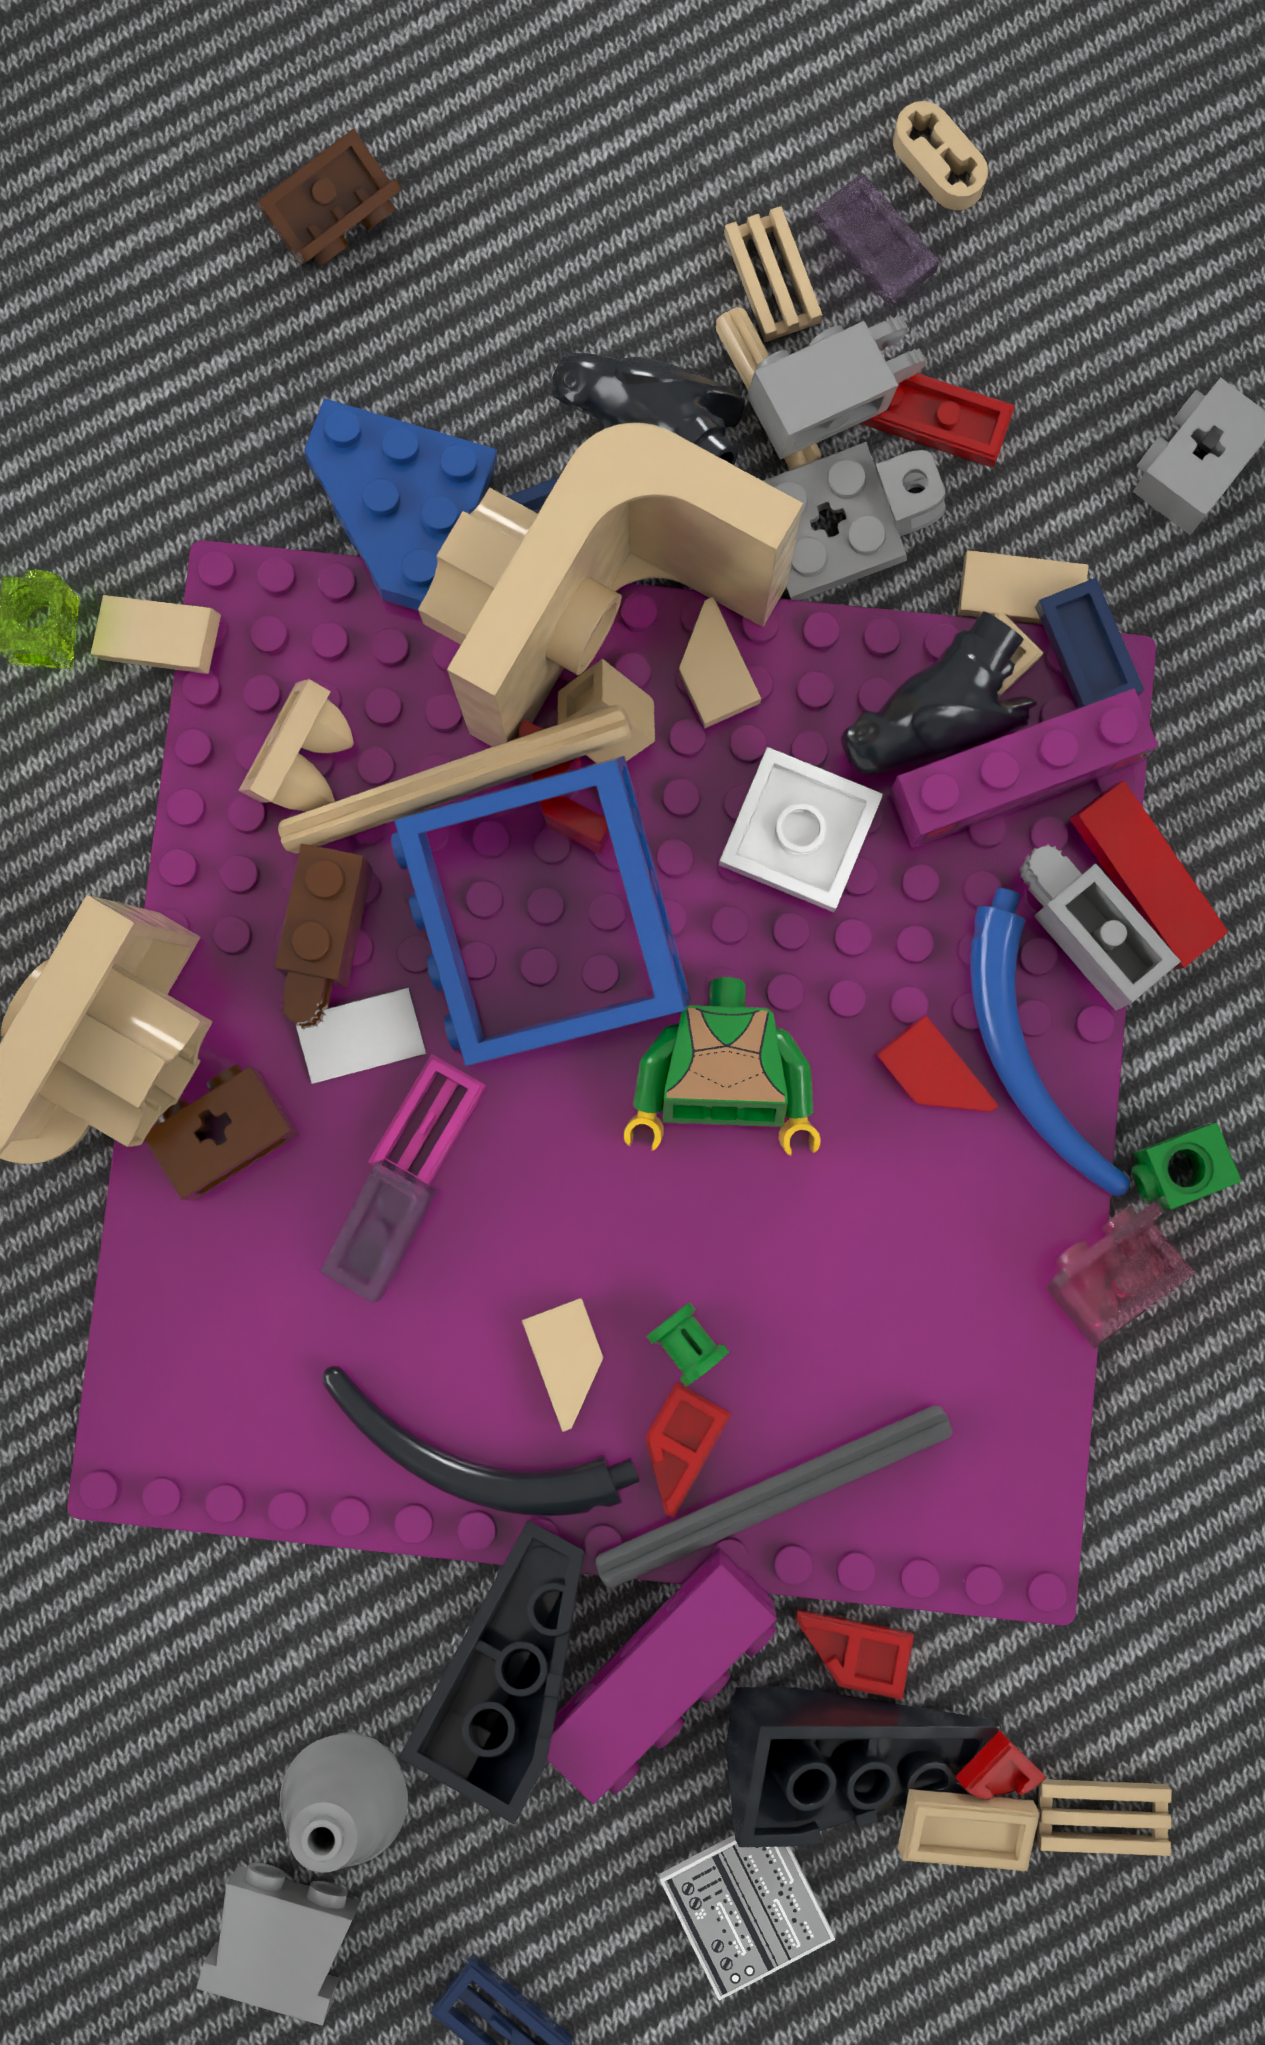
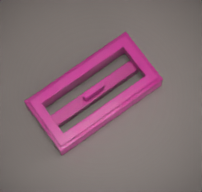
[368,1054,487,1194]

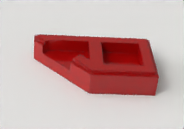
[875,1015,999,1112]
[795,1608,914,1700]

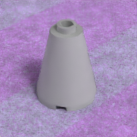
[280,1732,409,1873]

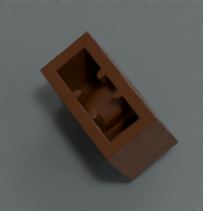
[144,1065,300,1201]

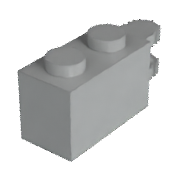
[747,315,928,460]
[1019,844,1181,1011]

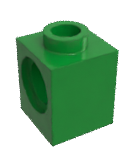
[1131,1122,1242,1211]

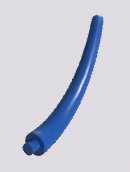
[970,888,1130,1196]

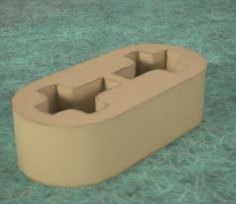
[893,101,988,210]

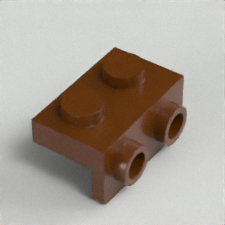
[255,128,402,267]

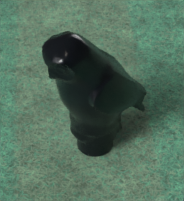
[551,353,745,465]
[840,611,1037,775]

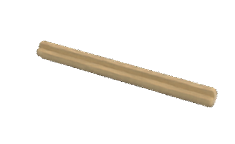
[278,705,632,853]

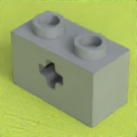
[1133,377,1265,535]

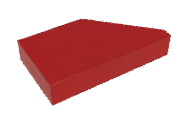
[645,1381,731,1518]

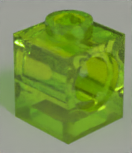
[0,570,80,669]

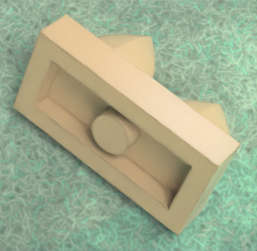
[238,679,354,811]

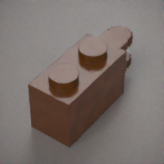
[274,843,373,1030]

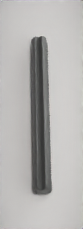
[595,1406,953,1588]

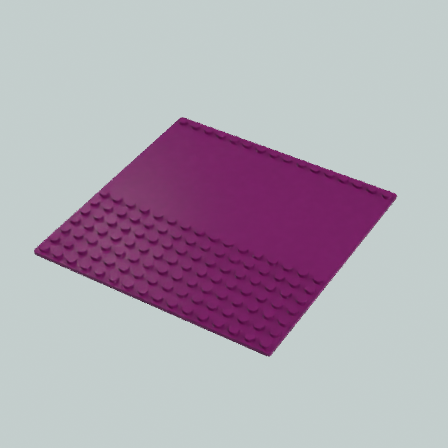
[67,540,1156,1626]

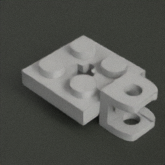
[763,442,946,601]

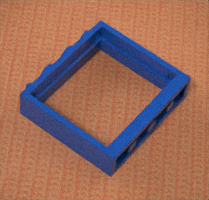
[391,756,691,1066]

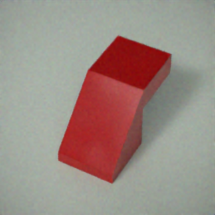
[518,719,610,855]

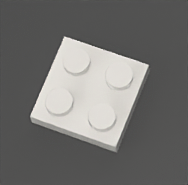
[719,747,883,912]

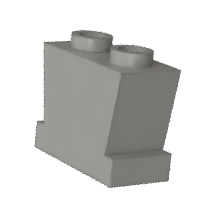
[196,1863,361,2026]

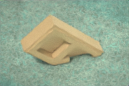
[679,597,761,729]
[522,1298,604,1432]

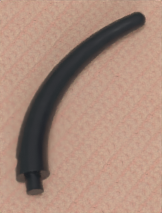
[322,1366,640,1516]

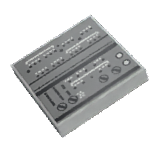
[660,1835,835,2001]

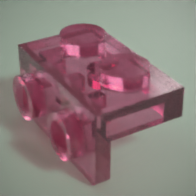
[1045,1201,1195,1349]

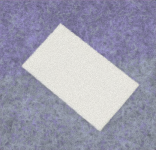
[296,988,426,1084]

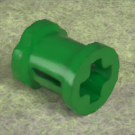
[646,1301,730,1387]

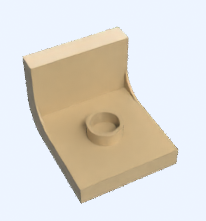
[418,423,803,747]
[0,895,213,1164]

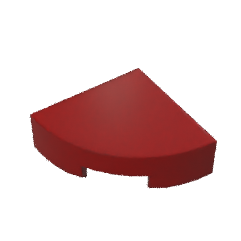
[955,1730,1047,1800]

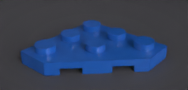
[304,398,497,610]

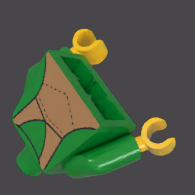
[624,977,821,1156]

